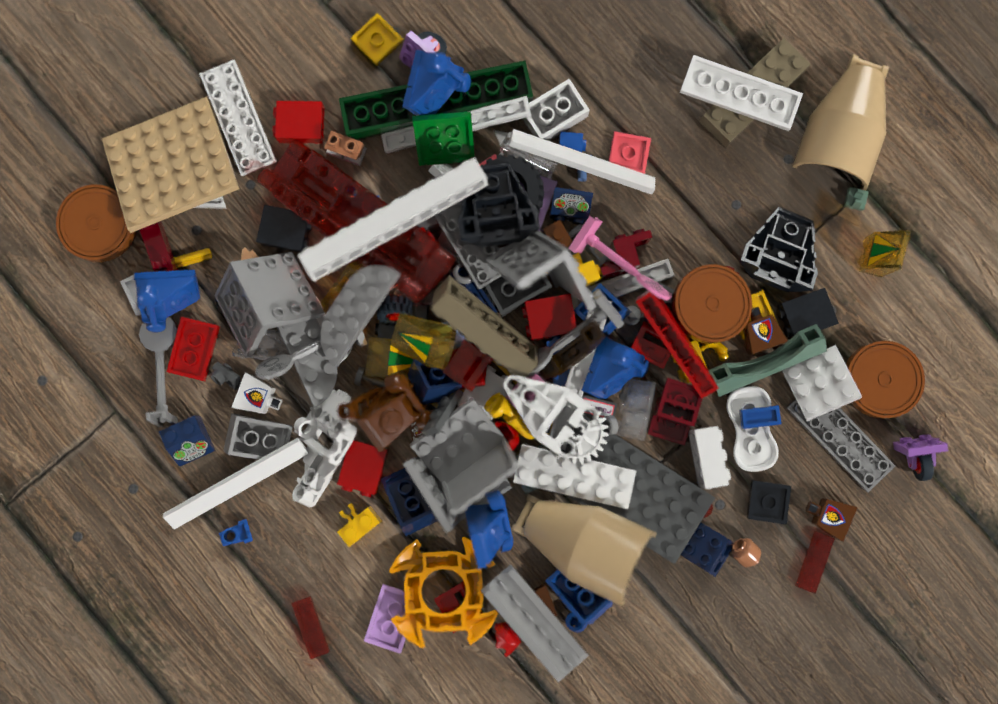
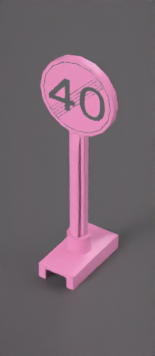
[568,216,672,300]

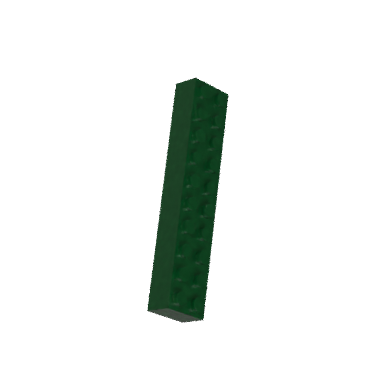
[339,60,533,140]

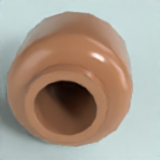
[732,538,761,567]

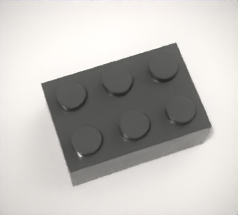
[484,275,552,317]

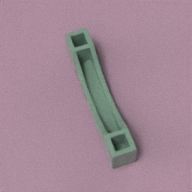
[708,324,827,397]

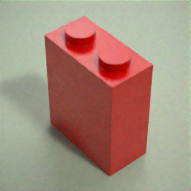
[272,101,325,144]
[522,293,577,341]
[337,440,389,497]

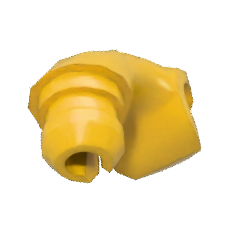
[698,342,729,361]

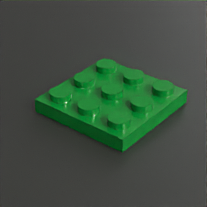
[413,111,475,166]

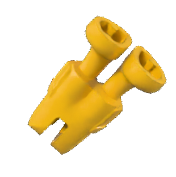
[484,392,534,439]

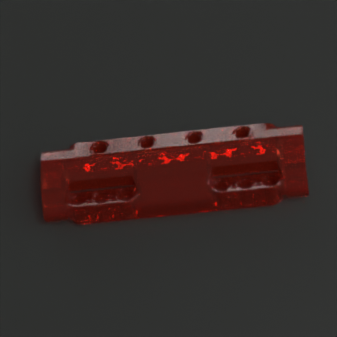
[257,140,455,303]

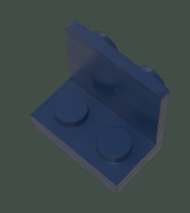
[681,522,734,577]

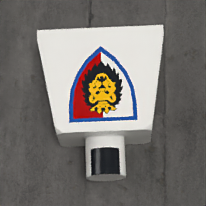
[232,373,282,414]

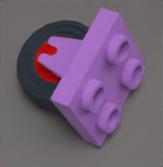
[399,31,447,69]
[893,434,948,481]

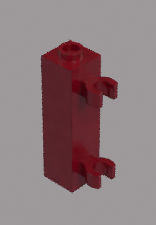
[140,221,179,272]

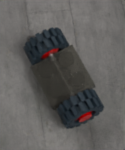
[375,242,415,325]

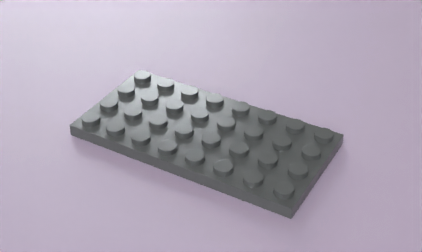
[561,415,715,564]

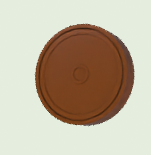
[56,184,137,262]
[672,264,752,344]
[846,341,925,418]

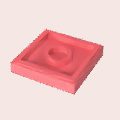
[608,131,651,174]

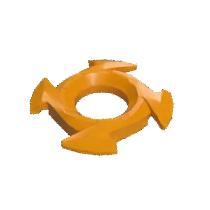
[389,537,498,648]

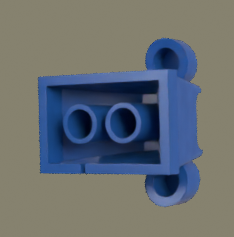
[403,50,471,116]
[134,270,200,333]
[581,337,649,400]
[465,490,513,569]
[545,570,613,633]

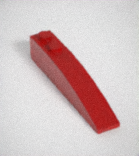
[635,290,719,399]

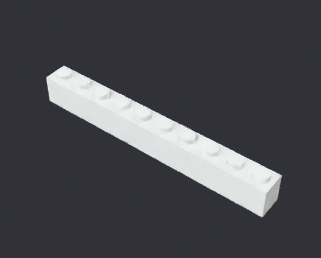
[298,158,488,281]

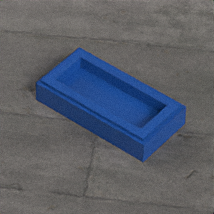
[739,405,782,429]

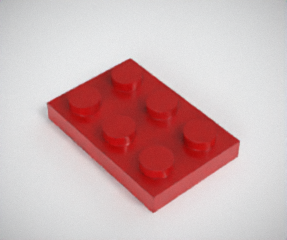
[166,316,220,381]

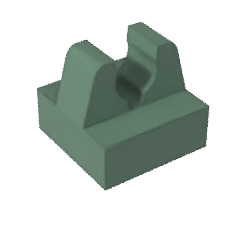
[844,187,868,211]

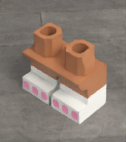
[324,131,366,166]

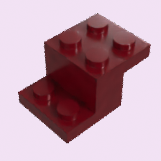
[599,229,652,281]
[647,378,702,446]

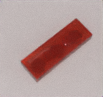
[795,531,835,594]
[291,596,330,660]

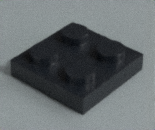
[747,480,792,525]

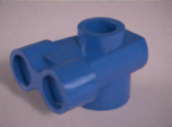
[219,519,253,546]

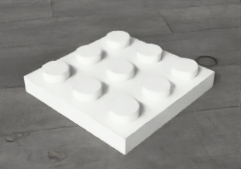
[782,345,862,421]

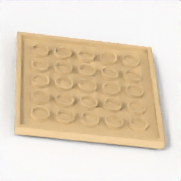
[102,97,239,233]

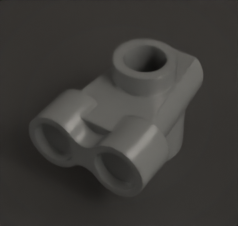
[209,362,241,390]

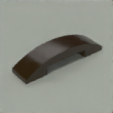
[539,320,605,381]

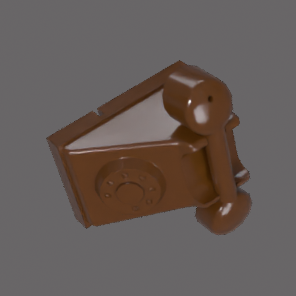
[357,373,431,452]

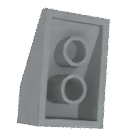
[223,413,293,459]

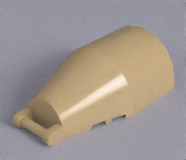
[793,54,889,191]
[511,495,657,607]

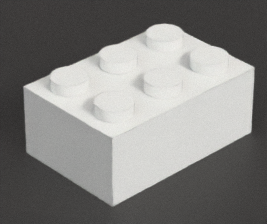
[523,79,590,141]
[688,426,731,489]

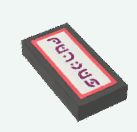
[582,395,617,418]

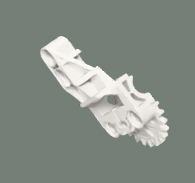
[504,375,609,464]
[292,389,357,508]

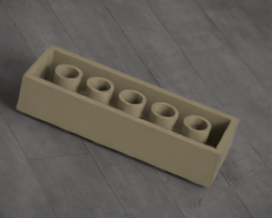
[699,38,811,148]
[431,276,538,378]

